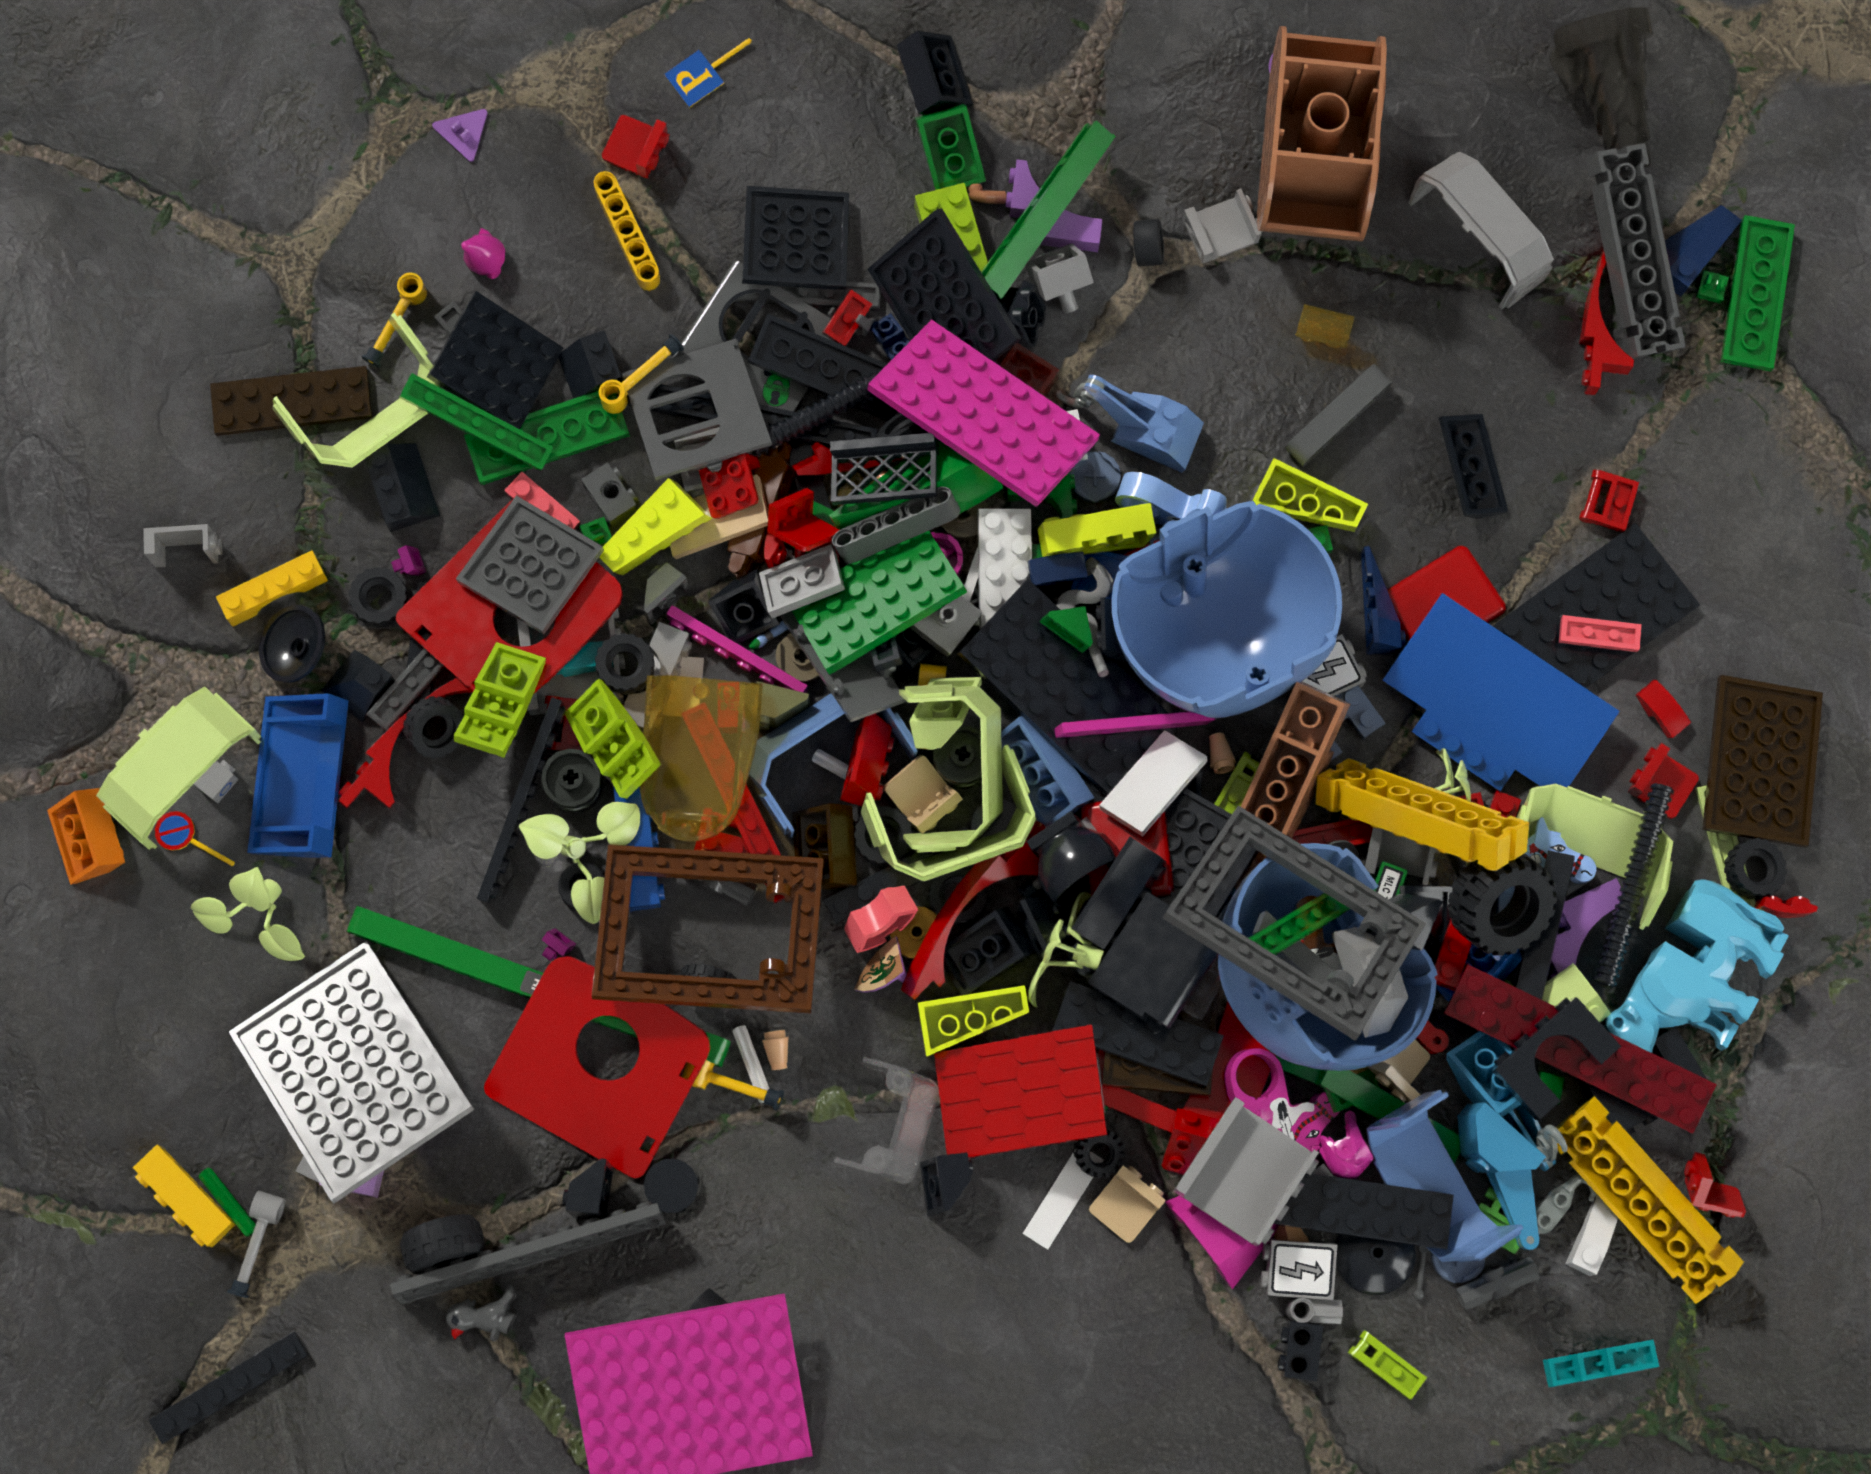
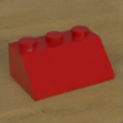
[840,713,894,806]

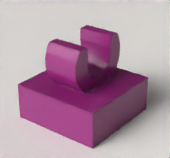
[391,545,426,576]
[542,928,576,961]

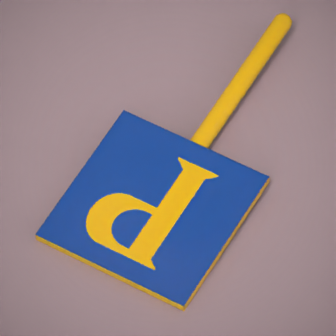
[664,38,752,108]

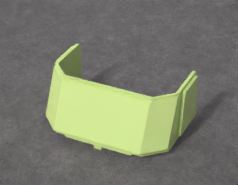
[273,313,440,467]
[899,684,1003,853]
[96,687,261,850]
[861,744,1036,881]
[1517,784,1673,930]

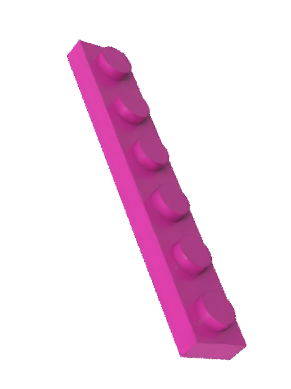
[667,605,808,693]

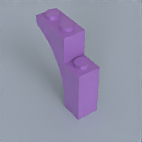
[1006,159,1102,252]
[1550,878,1621,979]

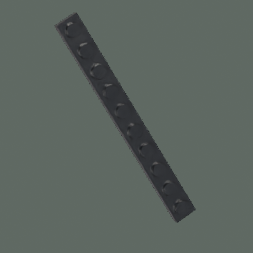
[623,380,878,448]

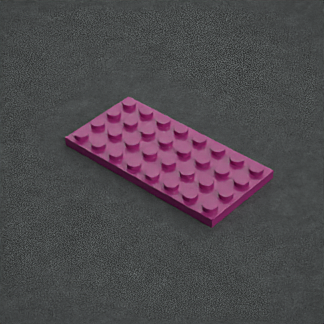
[867,320,1100,507]

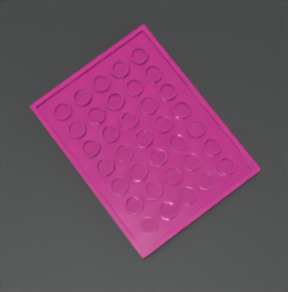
[565,1293,813,1474]

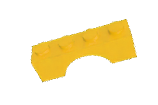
[216,550,328,627]

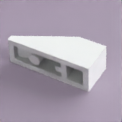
[1565,1194,1618,1276]

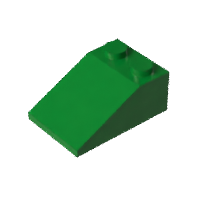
[915,104,986,190]

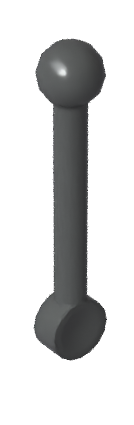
[1413,1246,1429,1300]

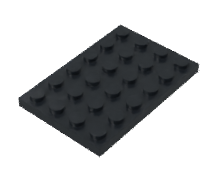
[868,208,1022,362]

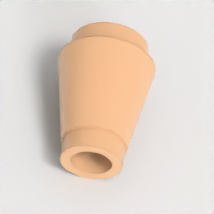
[1209,733,1236,774]
[762,1030,789,1070]

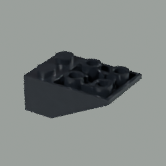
[1096,597,1130,667]

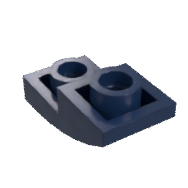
[870,313,909,361]
[1027,552,1088,586]

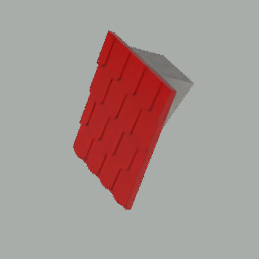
[934,1025,1107,1158]

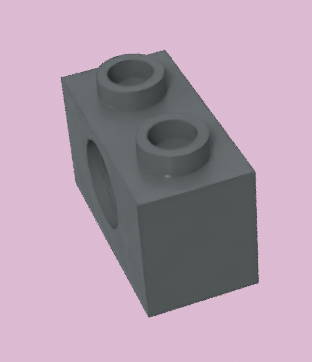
[581,462,639,528]

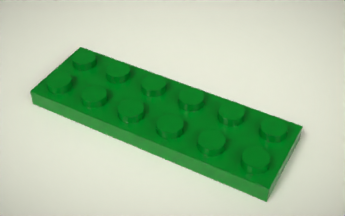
[1720,215,1795,372]
[464,391,630,485]

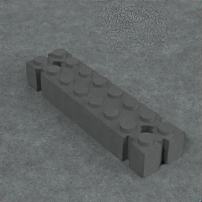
[1585,143,1686,359]

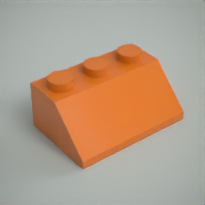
[47,788,125,885]

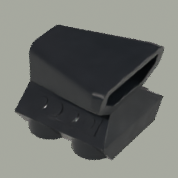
[999,280,1046,350]

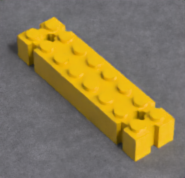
[1316,758,1529,871]
[1556,1096,1744,1304]

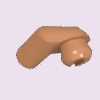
[968,184,1007,204]

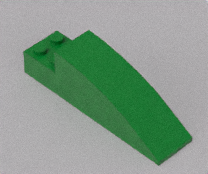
[829,439,1003,530]

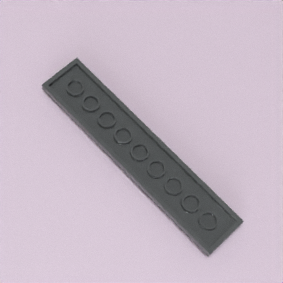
[390,1202,666,1305]

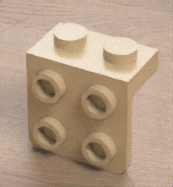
[884,755,963,834]
[1367,1040,1430,1102]
[1089,1166,1166,1243]

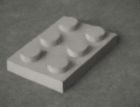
[759,544,845,618]

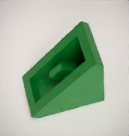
[1040,606,1093,653]

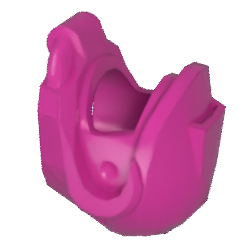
[1319,1111,1374,1179]

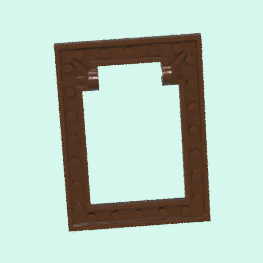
[591,845,824,1013]

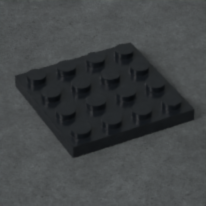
[742,186,849,290]
[427,291,564,429]

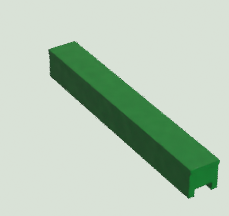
[981,121,1116,300]

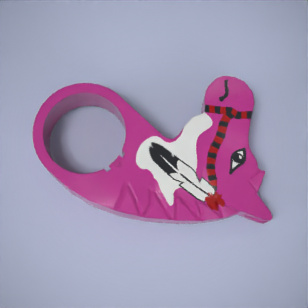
[1224,1049,1339,1152]

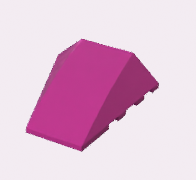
[1165,1195,1280,1289]

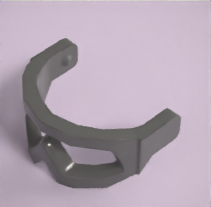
[828,307,876,337]

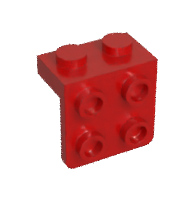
[602,115,670,179]
[698,453,760,519]
[767,488,839,552]
[1628,743,1699,819]
[1162,1108,1220,1175]
[1684,1152,1746,1218]

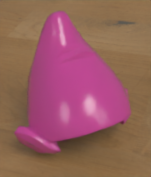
[461,228,505,279]

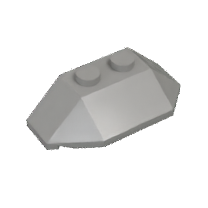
[1331,927,1408,1038]

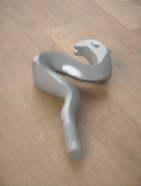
[1055,557,1114,677]

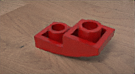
[764,532,787,569]
[1635,680,1691,738]
[1754,896,1818,918]

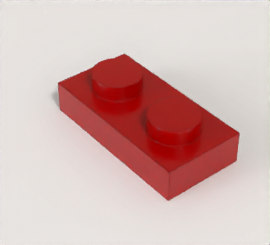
[822,289,872,346]

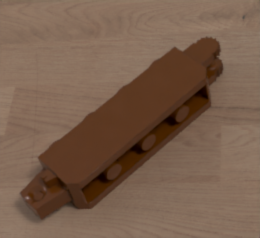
[727,442,796,578]

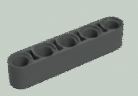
[1285,364,1393,467]
[832,487,960,563]

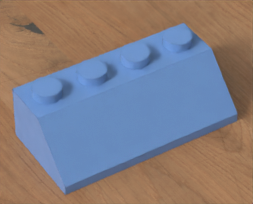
[1001,716,1094,827]

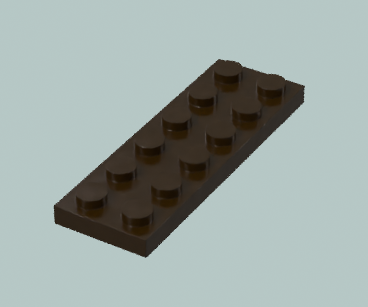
[210,366,372,436]

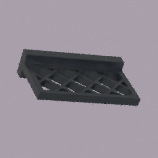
[830,433,939,505]

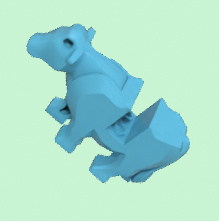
[1603,879,1789,1053]

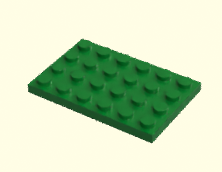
[792,531,967,675]

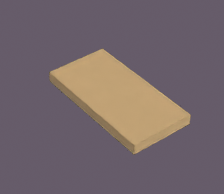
[670,474,768,559]

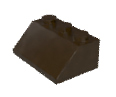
[792,803,857,890]

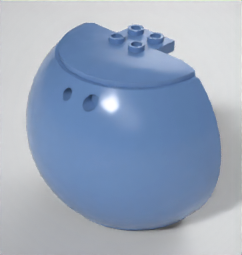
[1112,501,1342,718]
[1218,843,1437,1071]

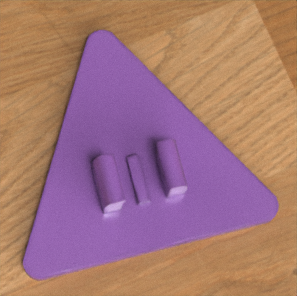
[432,109,487,162]

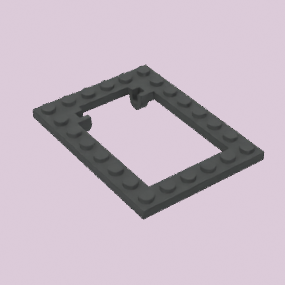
[1163,805,1426,1041]

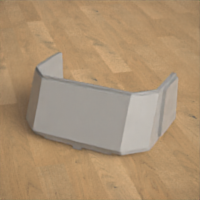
[1408,152,1554,310]

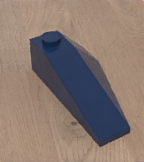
[1665,205,1742,297]
[1361,546,1405,655]

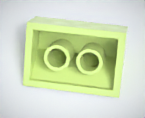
[909,677,982,750]
[1543,963,1611,1022]

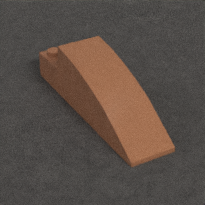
[1236,682,1350,890]

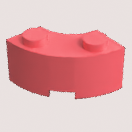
[844,886,918,953]

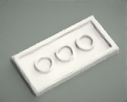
[1099,730,1208,837]

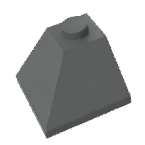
[644,562,689,626]

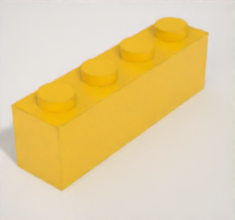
[133,1144,236,1247]

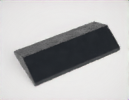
[1439,414,1508,519]

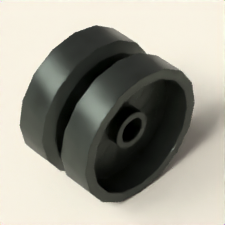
[933,726,982,790]
[541,749,603,813]

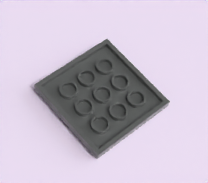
[456,495,604,635]

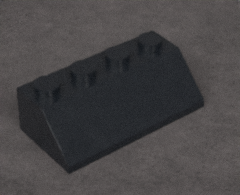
[1071,837,1167,952]

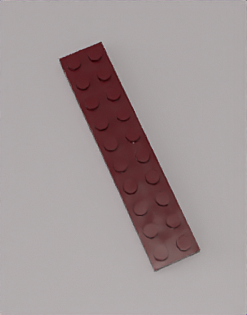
[1444,964,1717,1133]

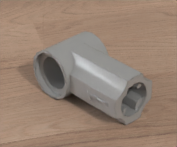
[1285,1298,1343,1324]

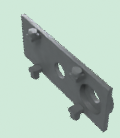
[781,611,906,722]

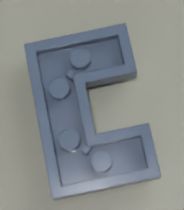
[1330,686,1385,762]

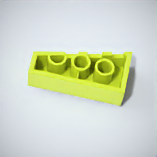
[1252,458,1368,532]
[599,478,712,576]
[1038,503,1156,557]
[917,985,1029,1057]

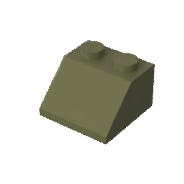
[749,681,810,731]

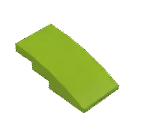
[454,642,546,758]
[565,679,661,799]

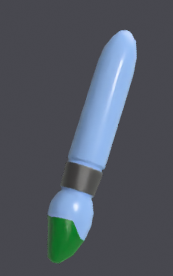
[749,620,788,650]

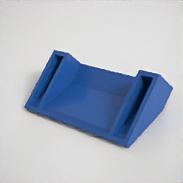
[247,694,349,858]

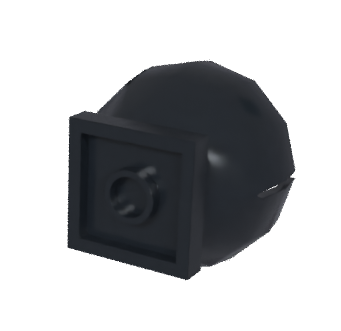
[1026,811,1120,907]

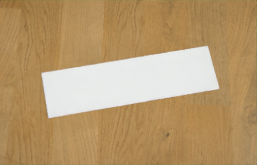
[1023,1149,1104,1250]

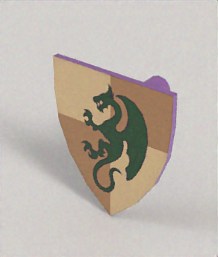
[854,936,907,993]

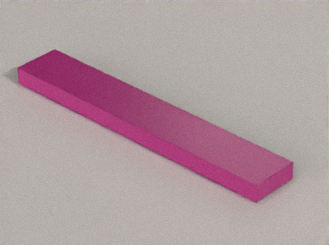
[1055,712,1215,738]

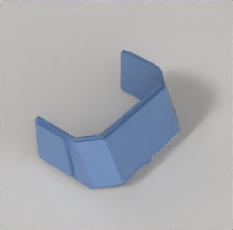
[747,693,918,838]
[1367,1090,1523,1262]

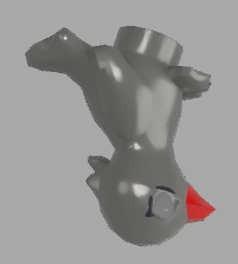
[446,1283,517,1342]

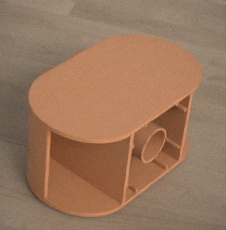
[1257,26,1387,242]

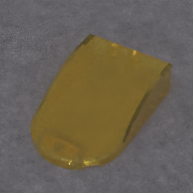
[640,675,763,841]

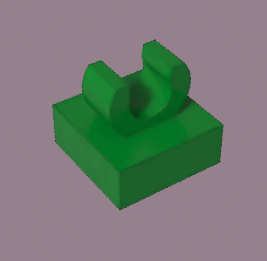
[1696,270,1729,304]
[580,517,612,546]

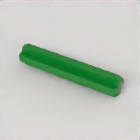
[198,1167,256,1237]

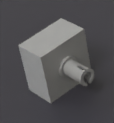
[1025,243,1094,313]
[909,596,983,657]

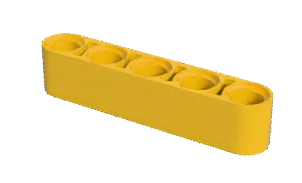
[593,171,660,291]

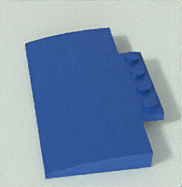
[1383,593,1620,791]

